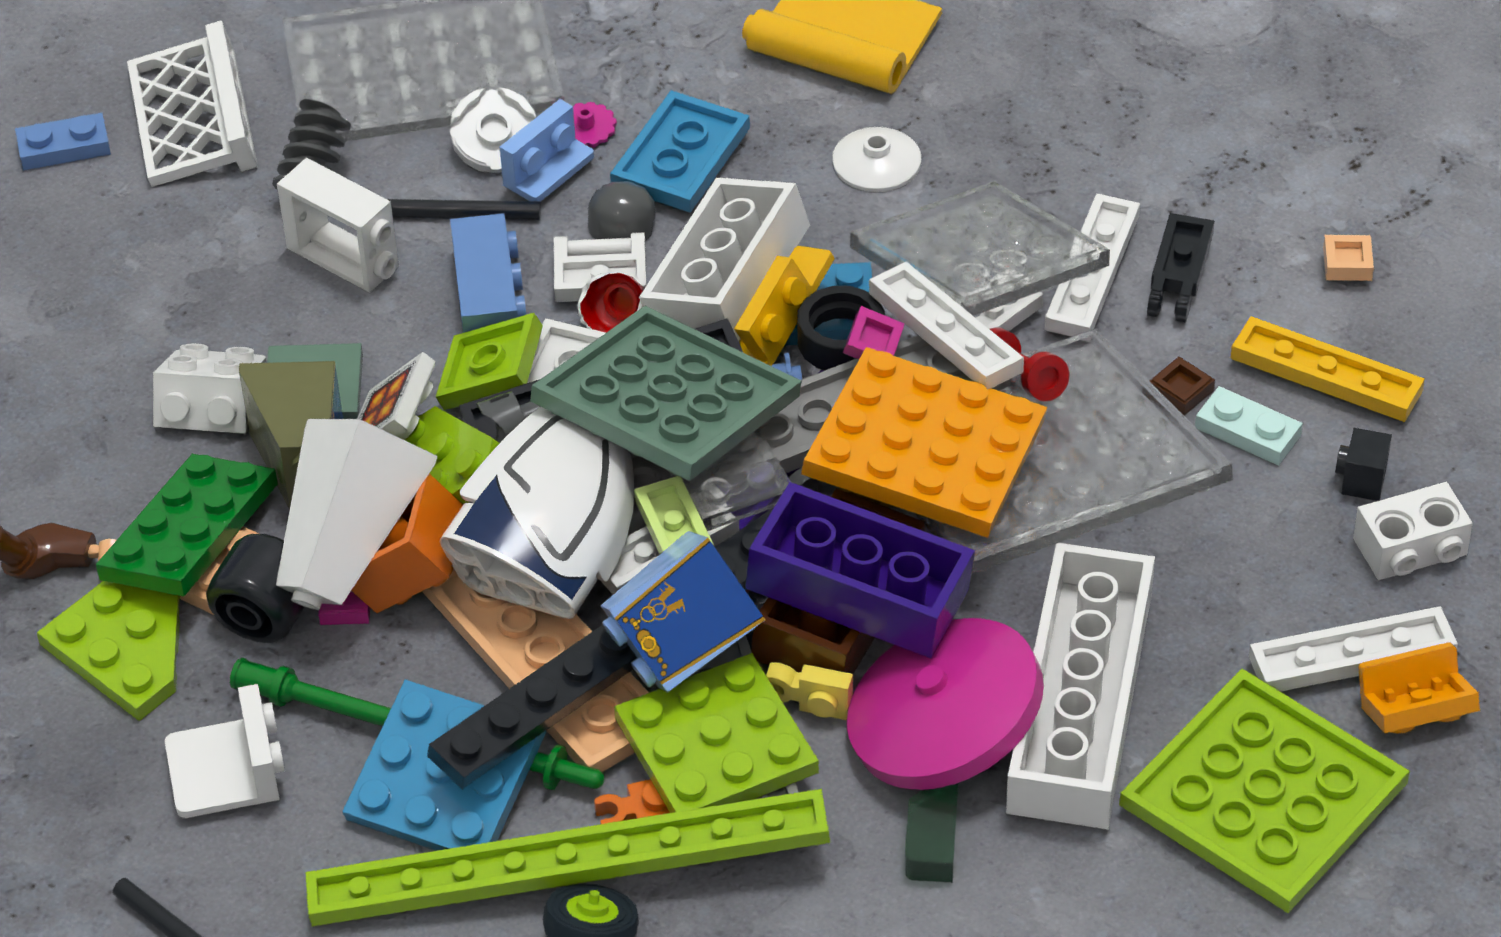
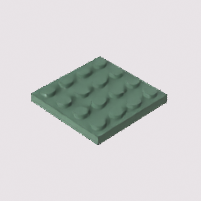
[530,306,802,481]

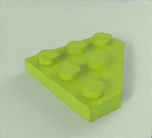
[404,406,500,504]
[37,581,181,721]

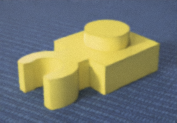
[766,663,853,720]

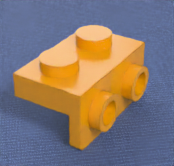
[1358,642,1480,734]

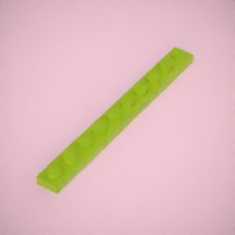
[306,789,830,926]

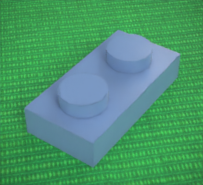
[15,113,111,171]

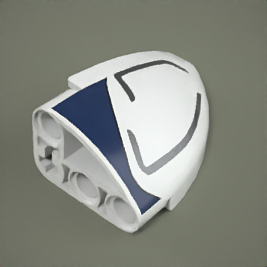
[439,407,635,619]

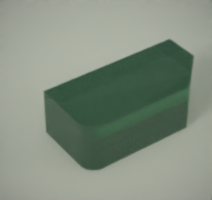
[905,783,958,883]

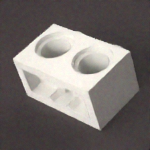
[1353,482,1473,581]

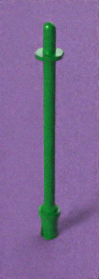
[230,658,605,790]

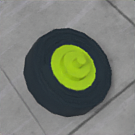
[543,884,639,937]

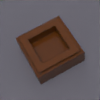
[1148,356,1215,416]

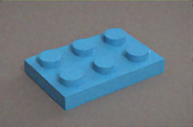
[610,90,750,213]

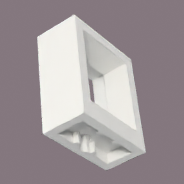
[277,158,399,293]

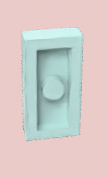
[1195,386,1303,466]

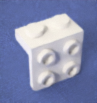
[153,344,266,434]
[165,684,285,818]

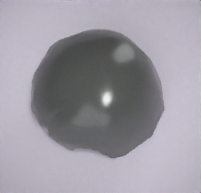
[588,181,656,240]

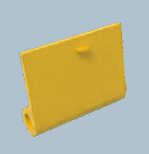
[742,0,942,94]

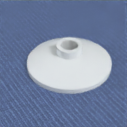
[833,127,921,192]

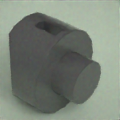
[476,391,539,443]

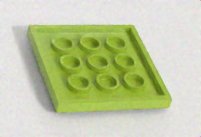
[1119,668,1410,913]

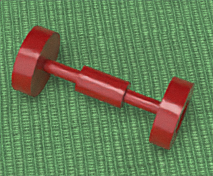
[990,327,1070,401]

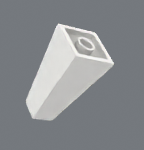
[276,419,438,610]

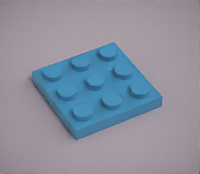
[342,679,546,851]

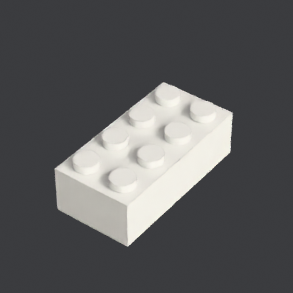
[639,178,810,342]

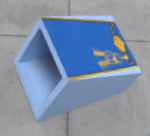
[601,531,766,692]

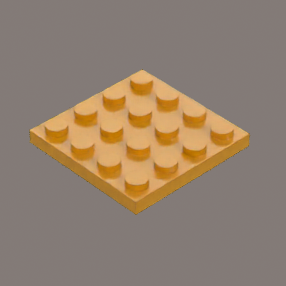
[801,347,1048,538]

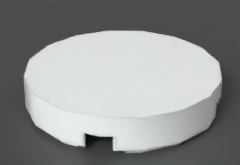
[450,87,536,173]

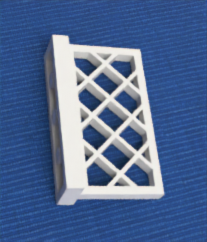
[127,20,258,187]

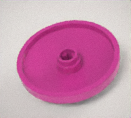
[847,618,1044,790]

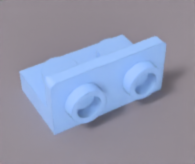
[499,99,594,202]

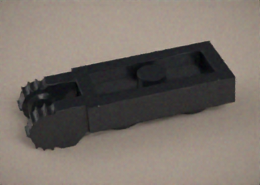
[1147,213,1215,323]

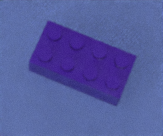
[745,482,975,658]

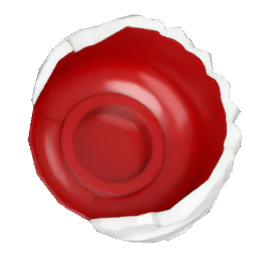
[577,273,644,333]

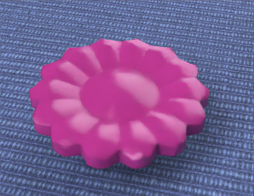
[573,102,617,147]

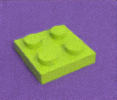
[435,313,543,410]

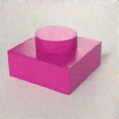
[843,306,905,359]

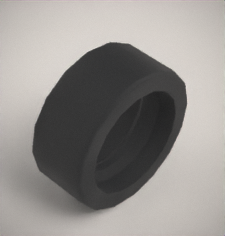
[797,286,885,371]

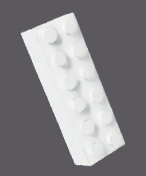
[1006,542,1155,830]

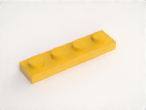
[1230,316,1425,422]

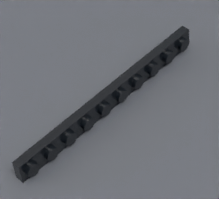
[427,506,775,789]

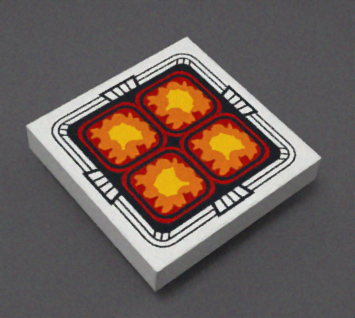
[357,352,436,440]

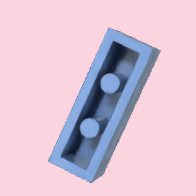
[450,213,526,333]

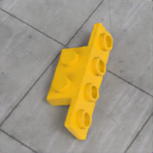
[734,246,835,366]

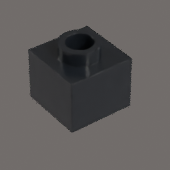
[1335,428,1392,501]

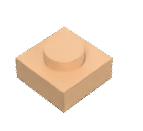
[1323,235,1374,281]

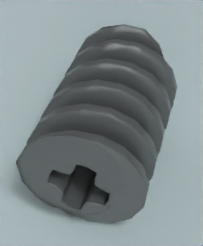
[272,99,351,190]

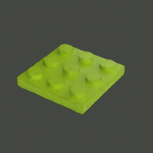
[614,653,819,813]

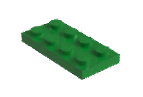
[96,454,278,597]

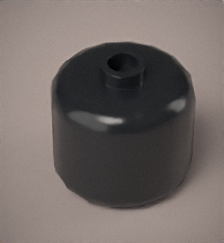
[206,534,304,643]

